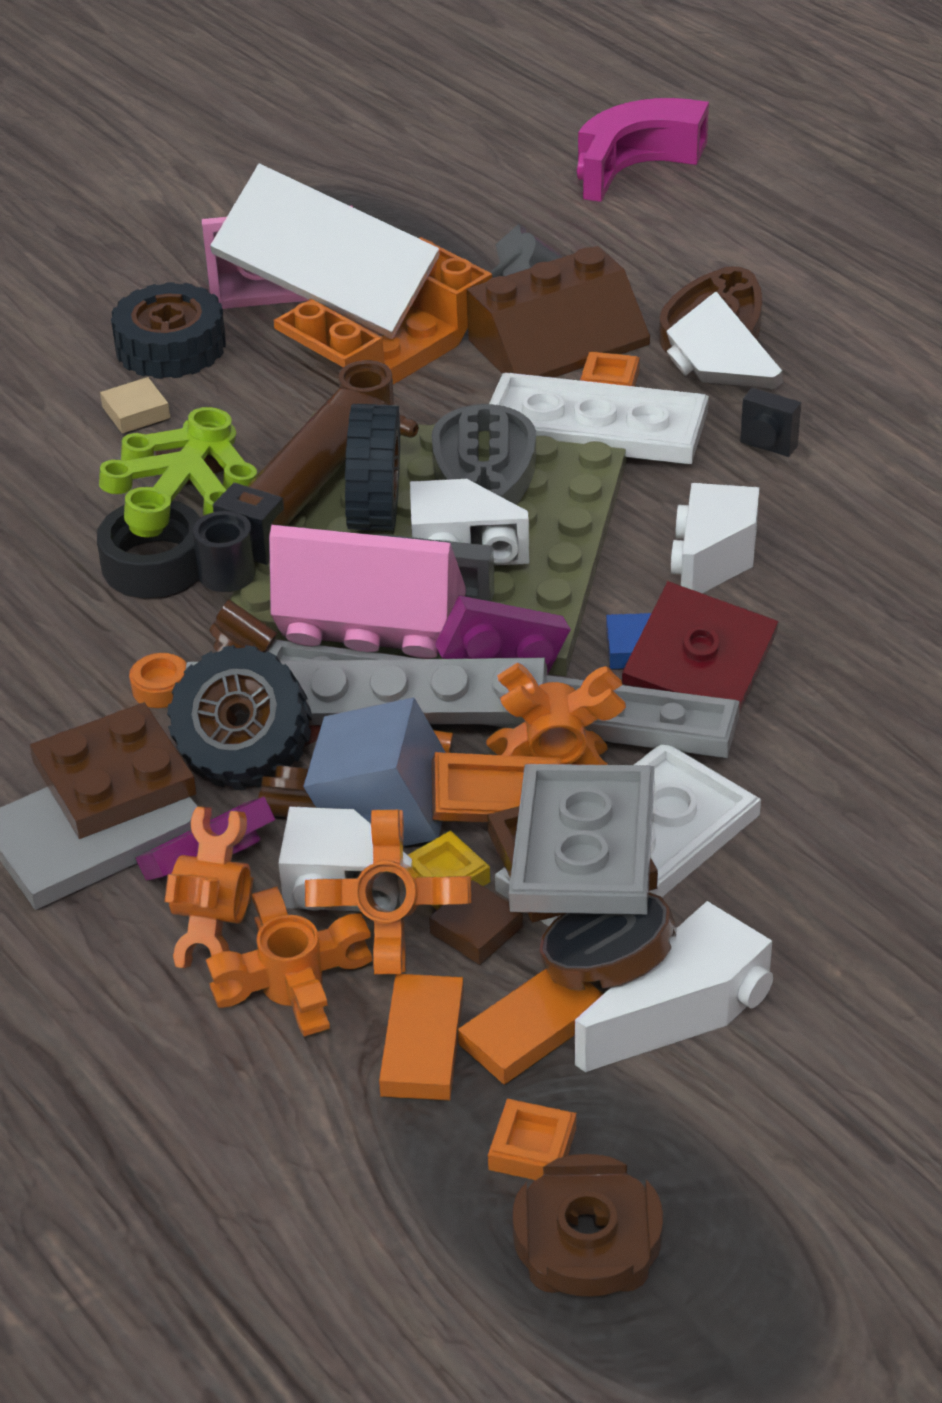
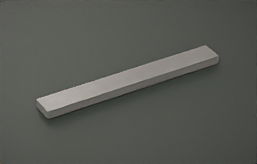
[269,640,739,758]

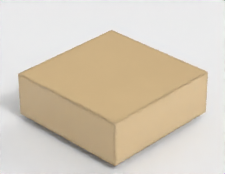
[100,377,170,434]

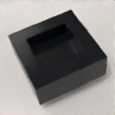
[740,388,801,457]

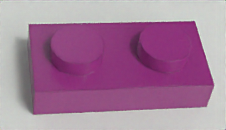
[435,595,571,675]
[135,797,275,881]

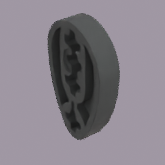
[432,404,536,505]

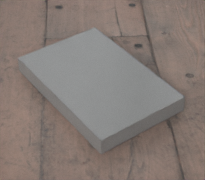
[509,764,655,914]
[0,787,197,910]

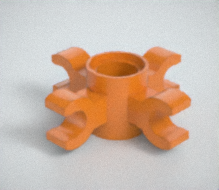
[486,662,626,765]
[164,806,254,968]
[305,810,472,974]
[206,887,373,1037]

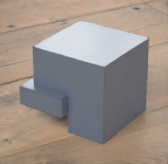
[303,697,446,846]

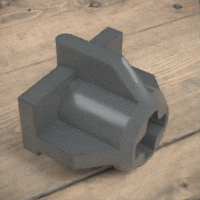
[490,224,564,278]

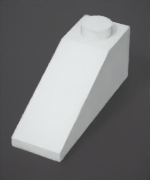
[575,901,773,1072]

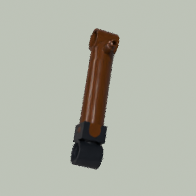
[193,360,419,592]

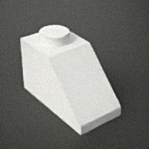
[666,292,783,389]

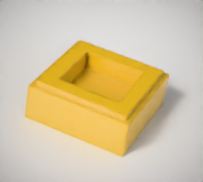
[408,830,490,910]

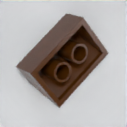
[467,246,650,378]

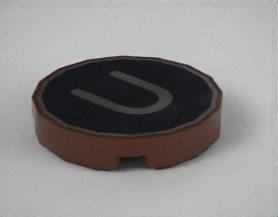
[539,892,677,991]

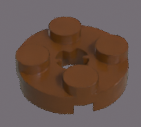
[512,1154,663,1297]

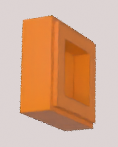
[580,352,640,387]
[488,1099,576,1180]

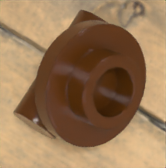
[209,599,278,652]
[258,766,316,818]

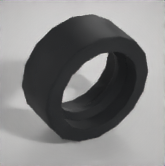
[97,501,201,598]

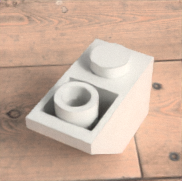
[410,479,529,566]
[671,483,759,593]
[278,807,414,914]

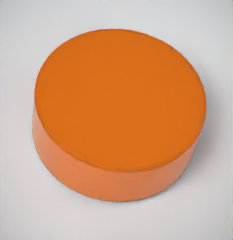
[129,653,187,708]

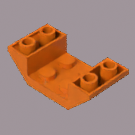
[274,237,492,385]

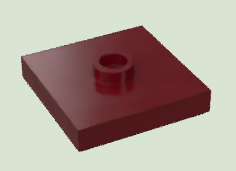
[621,581,779,713]

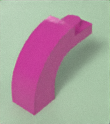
[577,98,709,202]

